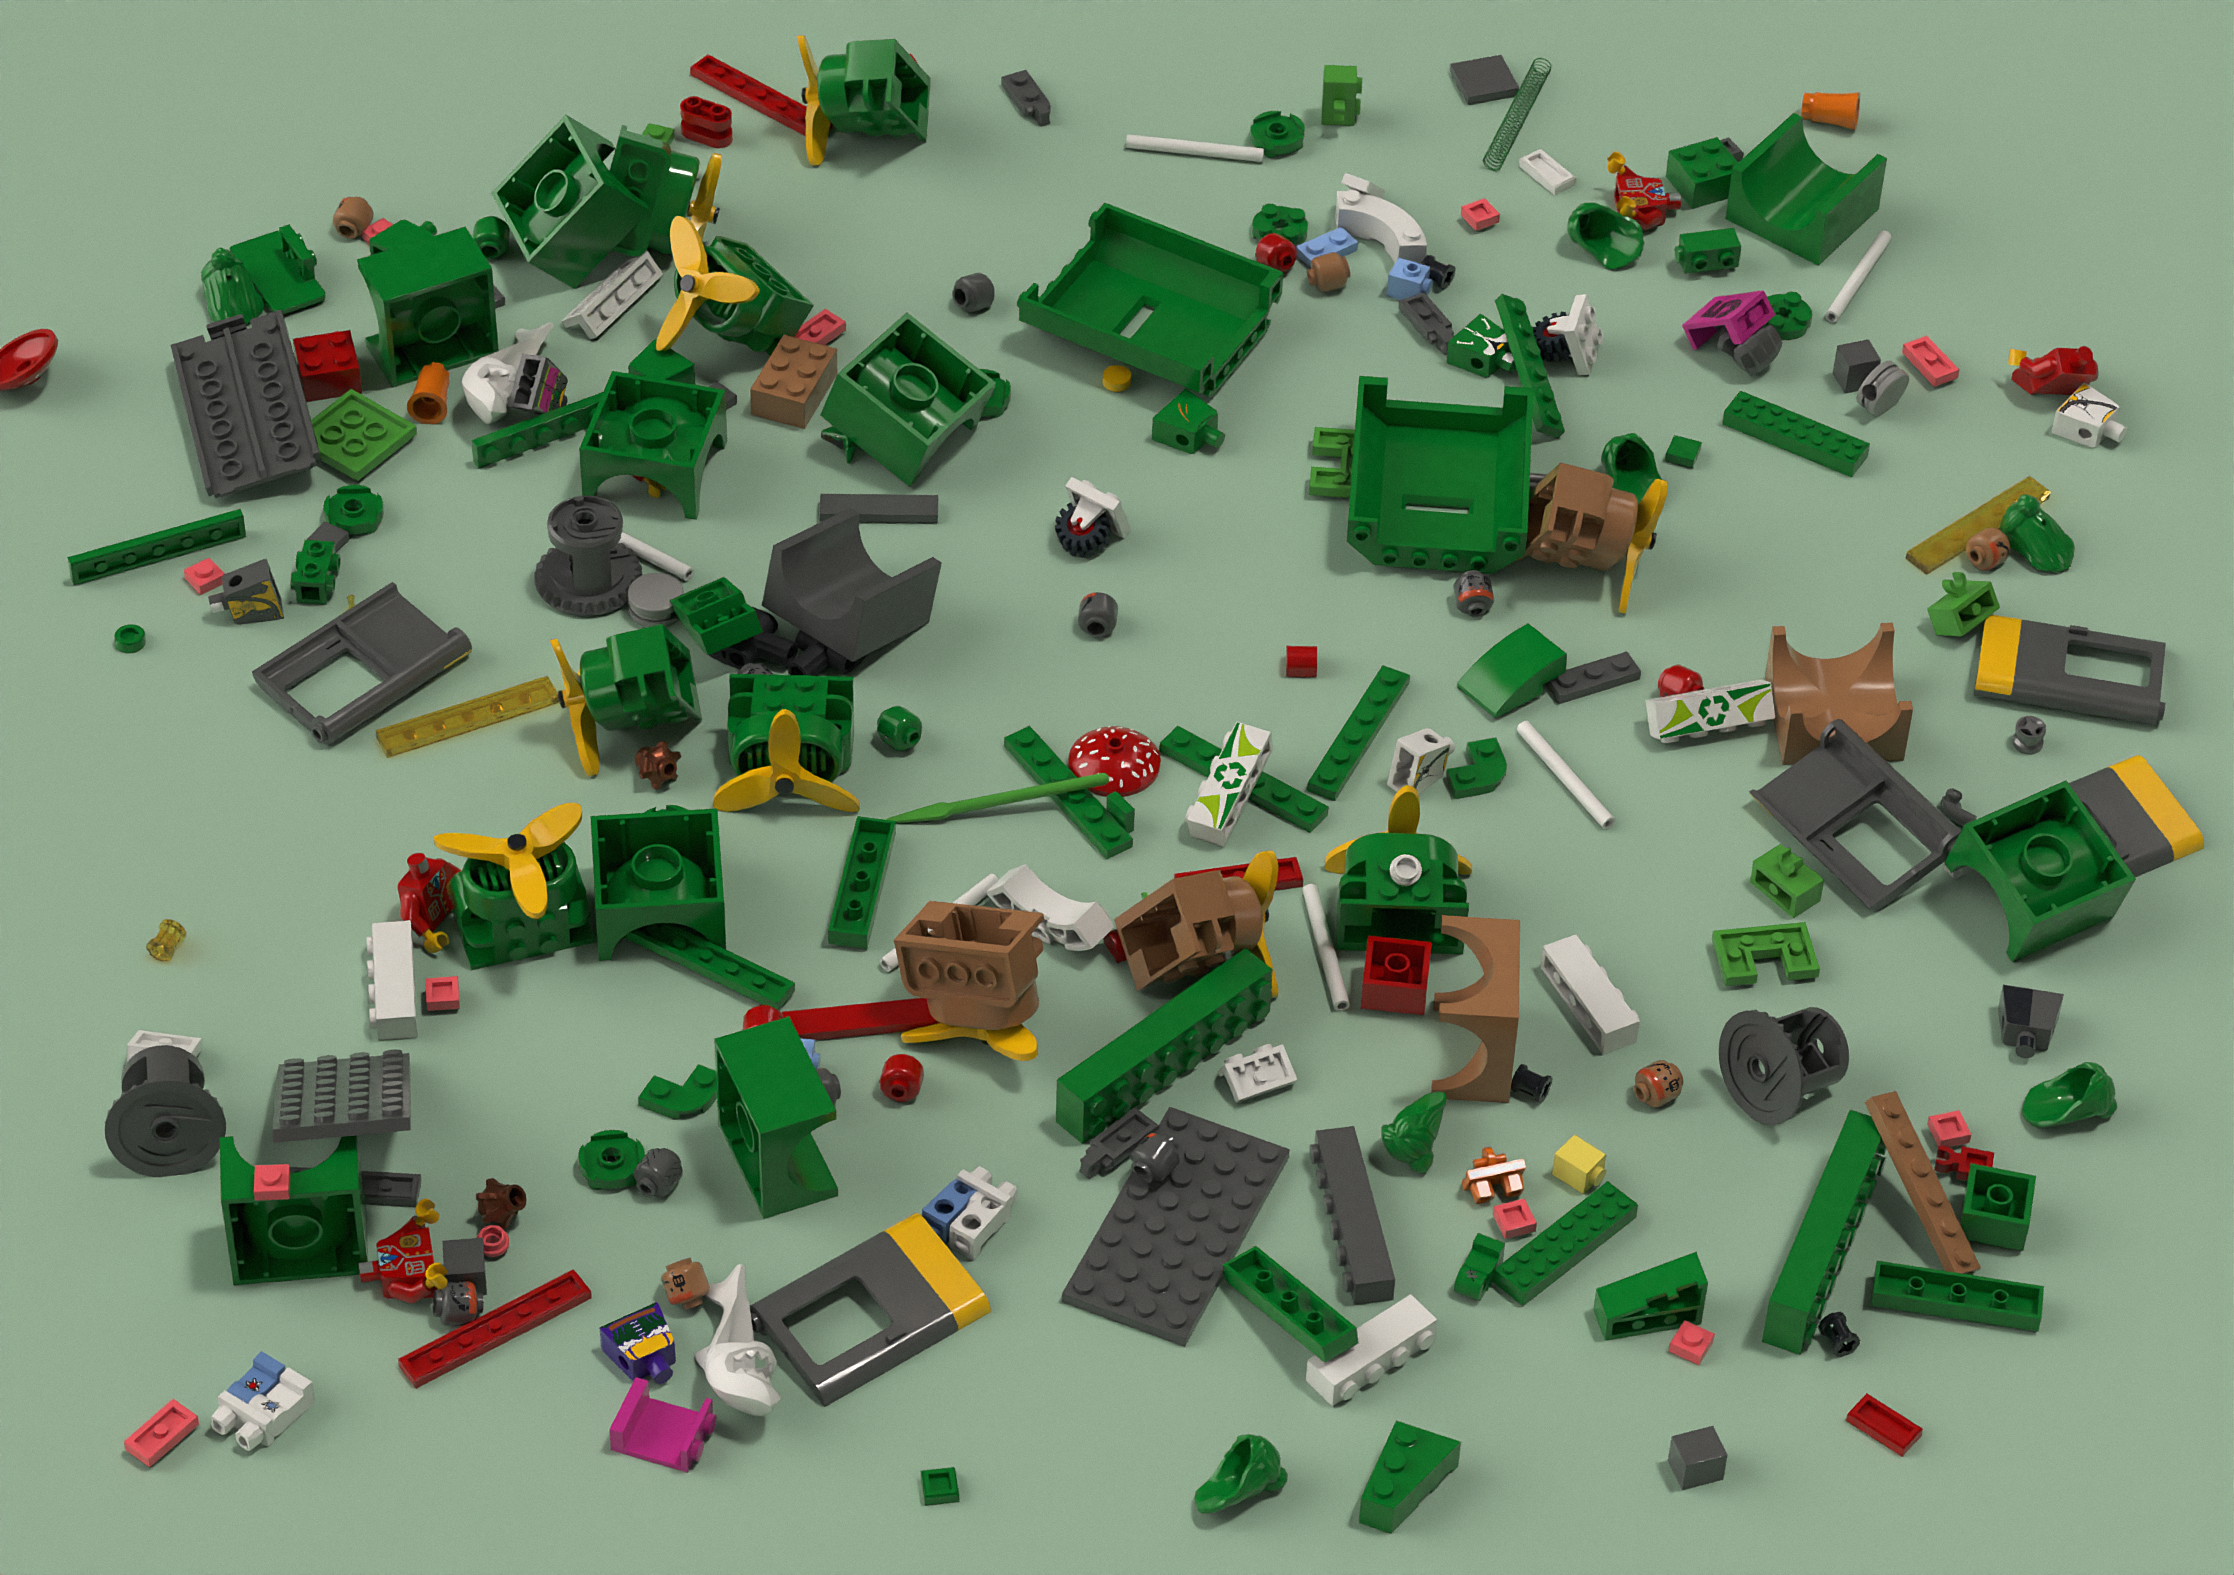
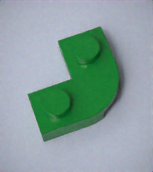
[1446,737,1507,799]
[638,1064,717,1120]

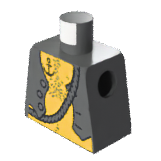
[208,558,284,625]

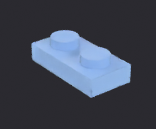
[1296,227,1358,269]

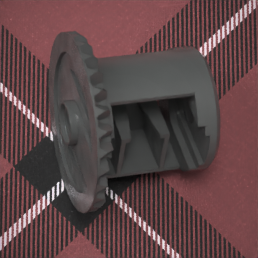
[534,496,642,616]
[1719,1007,1849,1125]
[105,1045,226,1177]

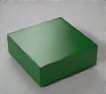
[1665,435,1702,468]
[1106,791,1135,834]
[921,1467,959,1506]

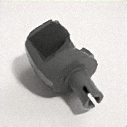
[1714,325,1783,375]

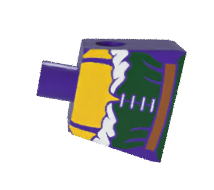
[599,1302,676,1384]

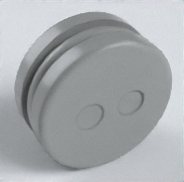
[1856,361,1909,416]
[628,573,684,627]

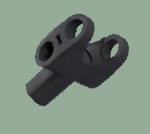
[709,607,798,669]
[787,630,868,676]

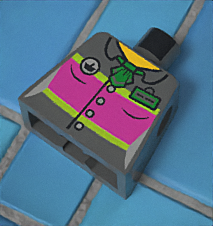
[508,354,568,415]

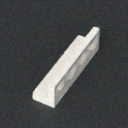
[561,251,663,339]

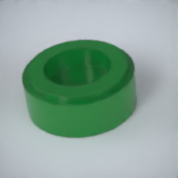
[114,624,146,653]

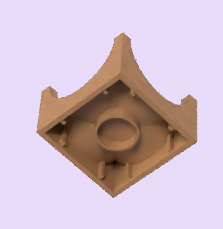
[1764,623,1913,765]
[1431,915,1520,1103]

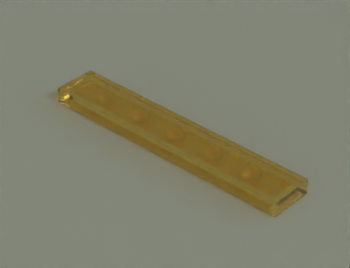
[1906,476,2051,575]
[375,676,559,758]

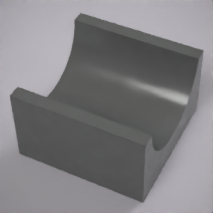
[762,508,942,662]

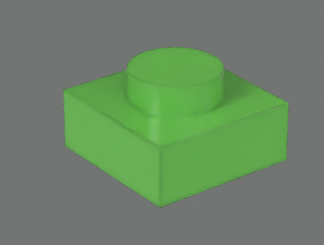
[642,123,675,146]

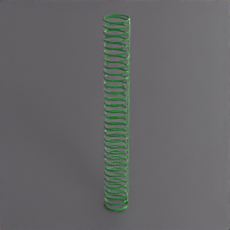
[1483,58,1552,171]

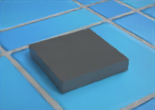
[1450,55,1519,104]

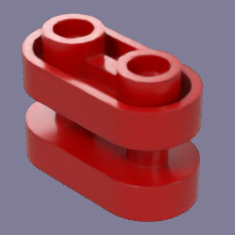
[680,96,733,148]

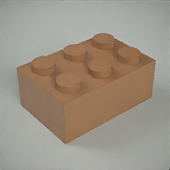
[750,335,838,429]

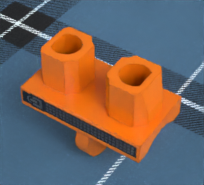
[1461,1147,1526,1204]

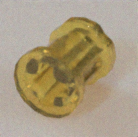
[146,919,186,961]

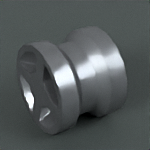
[2013,716,2046,754]

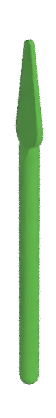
[887,773,1109,823]

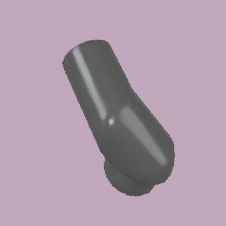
[1941,788,1977,826]

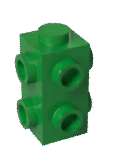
[1674,228,1742,274]
[290,540,341,605]

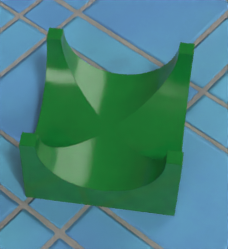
[579,371,727,520]

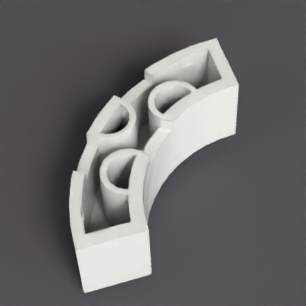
[1335,190,1427,264]
[986,864,1115,951]

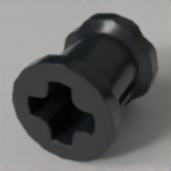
[1421,255,1456,289]
[1511,1064,1553,1103]
[1818,1312,1860,1357]

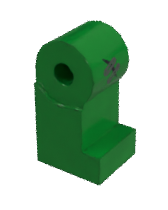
[1454,1233,1505,1301]

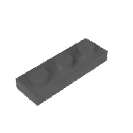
[1546,651,1641,704]

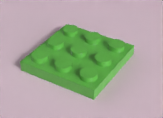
[312,389,417,481]

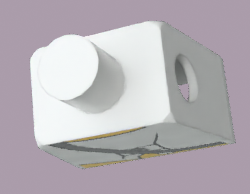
[2052,383,2127,448]
[1387,728,1455,794]

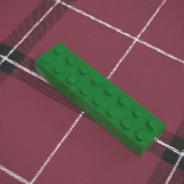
[1722,390,1870,477]
[828,816,896,949]
[1493,1181,1638,1306]
[1222,1246,1359,1363]
[1871,1260,2044,1332]

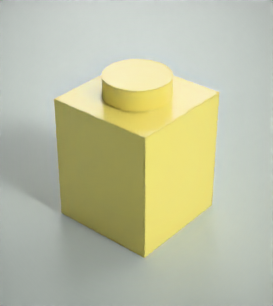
[1552,1134,1606,1195]

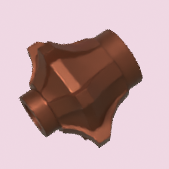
[635,741,681,789]
[476,1178,527,1229]

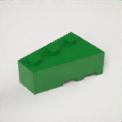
[1593,1252,1708,1341]
[1359,1420,1461,1534]

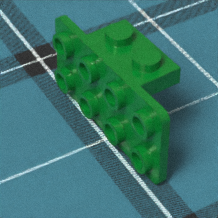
[230,224,326,314]

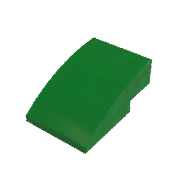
[670,577,763,655]
[1457,623,1567,718]

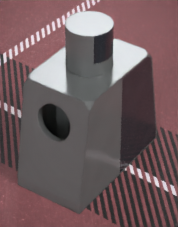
[1998,984,2064,1058]

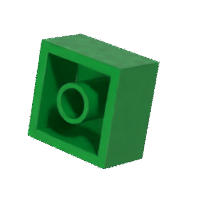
[1666,137,1738,209]
[1960,1163,2036,1251]

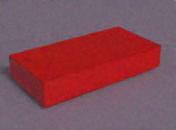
[1846,1393,1923,1457]

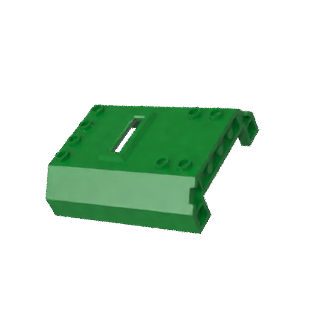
[1017,203,1283,397]
[1346,376,1534,574]

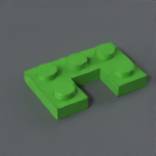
[1309,427,1355,498]
[1712,922,1820,986]

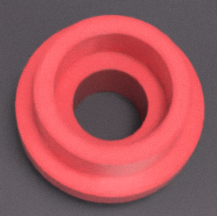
[477,1225,510,1257]

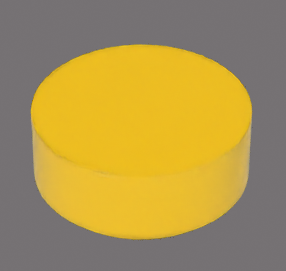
[1103,365,1131,392]

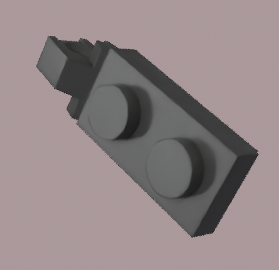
[1001,70,1051,127]
[1398,292,1454,355]
[1079,1108,1159,1179]

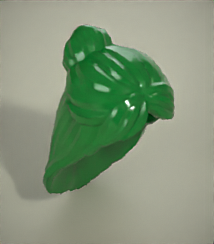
[1567,202,1645,269]
[201,248,264,326]
[1601,433,1662,504]
[2000,494,2075,573]
[2022,1062,2117,1128]
[1381,1091,1447,1174]
[1194,1434,1288,1514]

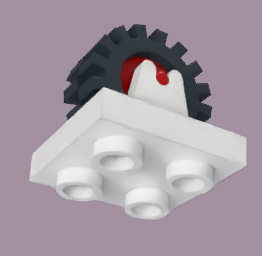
[1533,294,1603,376]
[1055,477,1130,558]

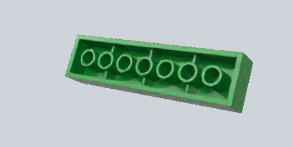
[1056,948,1273,1144]
[1762,1110,1887,1355]

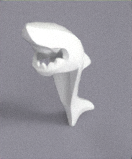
[462,322,553,424]
[695,1264,781,1416]

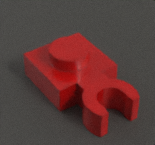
[1934,1146,1995,1181]

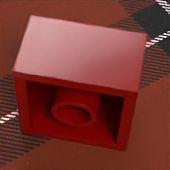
[293,330,362,402]
[1360,936,1432,1015]

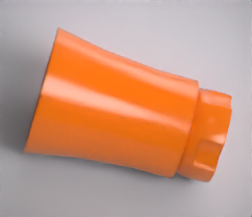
[1801,92,1860,130]
[407,362,450,424]

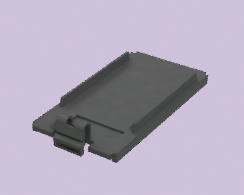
[171,310,322,498]

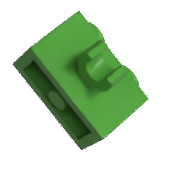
[1321,65,1362,126]
[1927,572,2000,636]
[1750,844,1824,918]

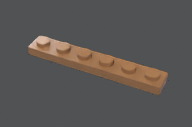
[1865,1091,1981,1275]

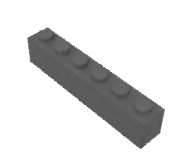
[1310,1126,1395,1305]

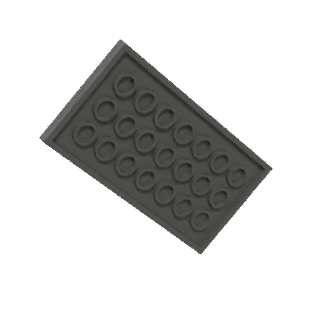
[272,1049,411,1143]
[1062,1107,1290,1347]

